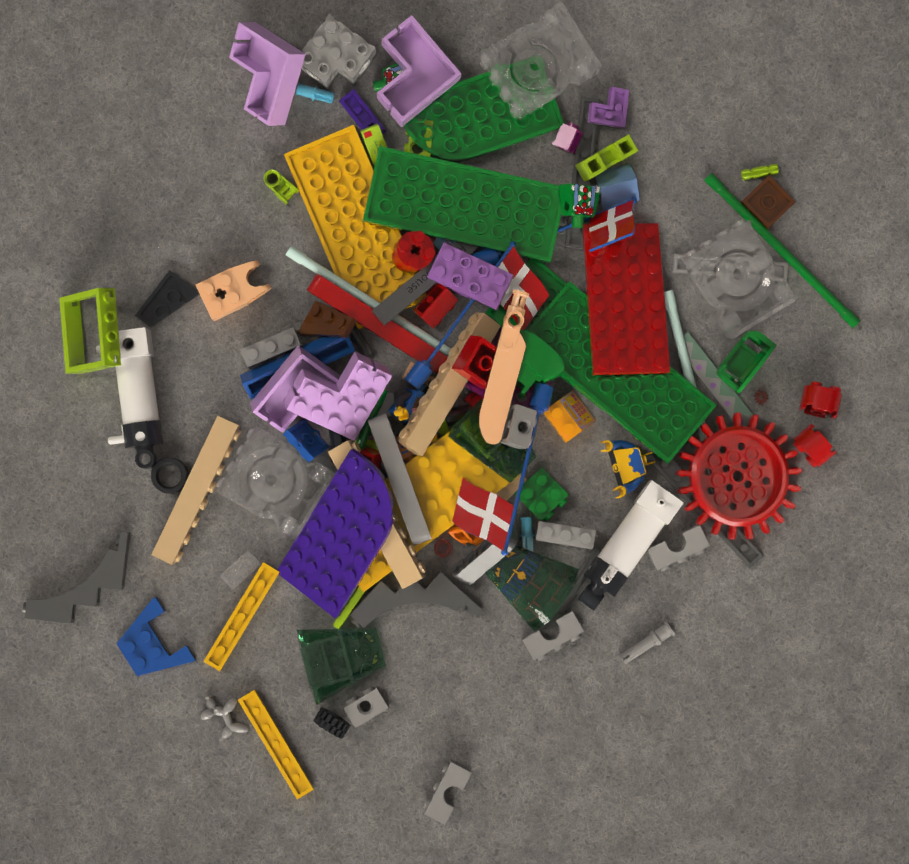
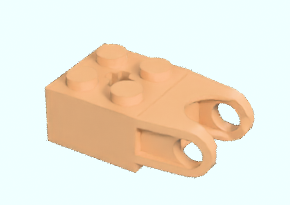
[196,260,271,321]

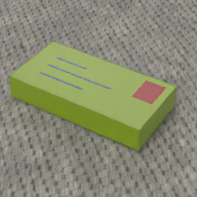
[360,123,387,167]

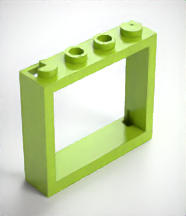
[59,288,121,374]

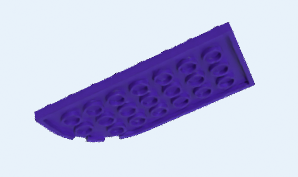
[277,448,394,618]

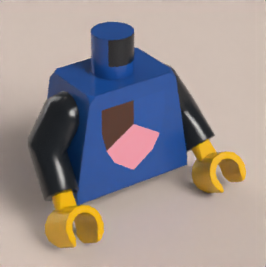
[388,384,437,443]

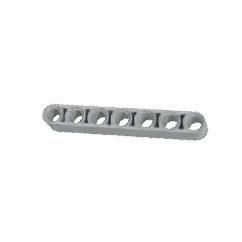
[368,413,432,546]

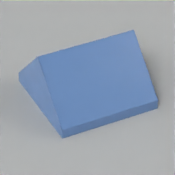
[594,164,640,210]

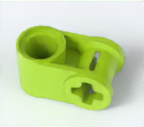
[264,170,299,205]

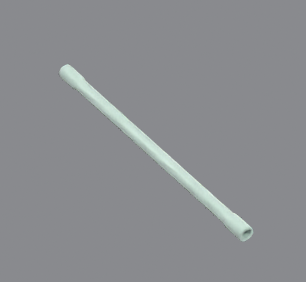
[286,245,451,356]
[664,290,713,493]

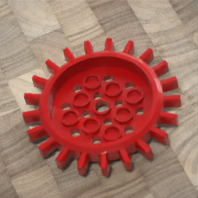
[675,412,802,540]

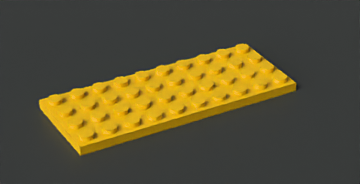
[284,125,426,329]
[358,415,518,592]

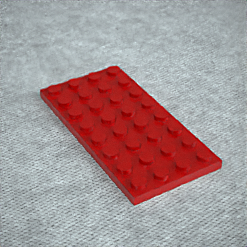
[582,223,670,375]

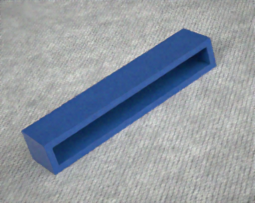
[240,336,355,400]

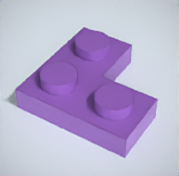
[587,87,629,129]

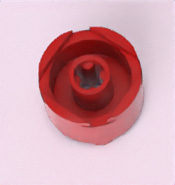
[392,231,435,274]
[799,382,842,419]
[793,424,837,468]

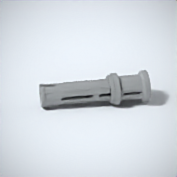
[619,621,675,664]

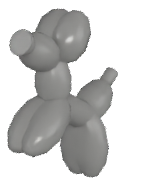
[200,695,249,742]

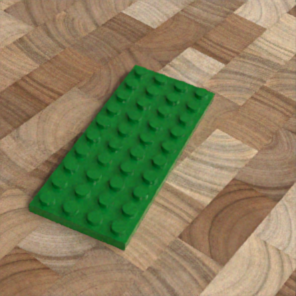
[363,146,561,263]
[527,281,717,464]

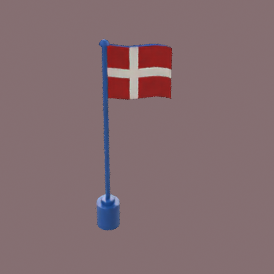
[472,196,637,266]
[404,241,549,390]
[452,383,554,556]

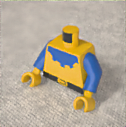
[600,440,656,499]

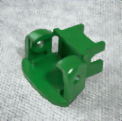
[516,329,565,398]
[716,330,777,394]

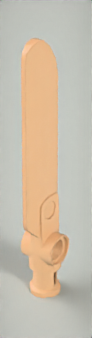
[479,289,530,444]

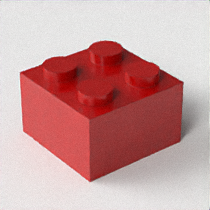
[452,335,497,389]

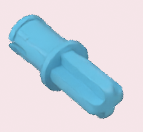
[296,83,334,103]
[520,517,535,555]

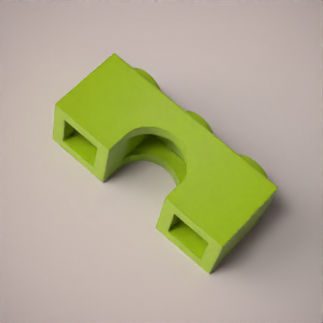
[575,134,638,182]

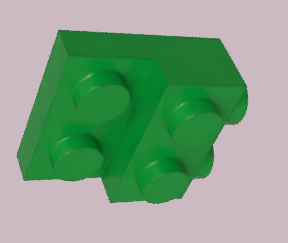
[514,467,569,521]

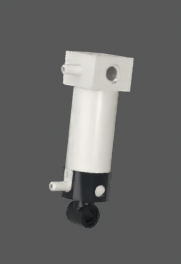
[96,327,163,469]
[578,480,684,611]

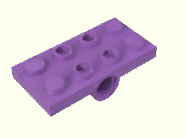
[427,243,514,311]

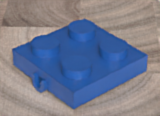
[283,419,329,462]

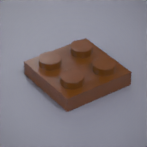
[741,175,795,229]

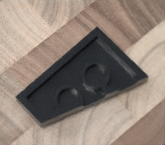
[135,270,200,328]

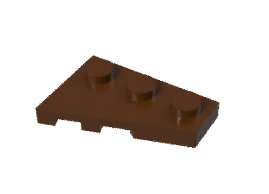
[297,300,357,338]

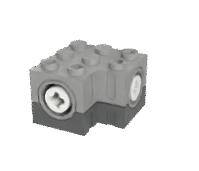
[301,14,377,90]

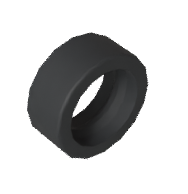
[151,457,189,494]

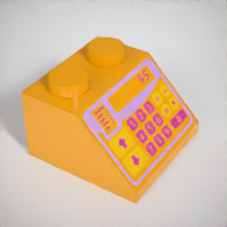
[544,390,596,443]

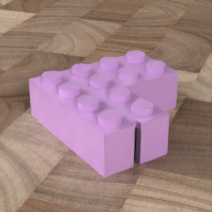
[377,15,461,127]
[229,22,306,126]
[250,345,341,433]
[284,352,392,441]

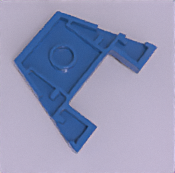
[116,597,196,676]

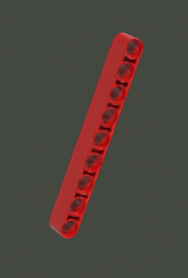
[306,273,448,374]

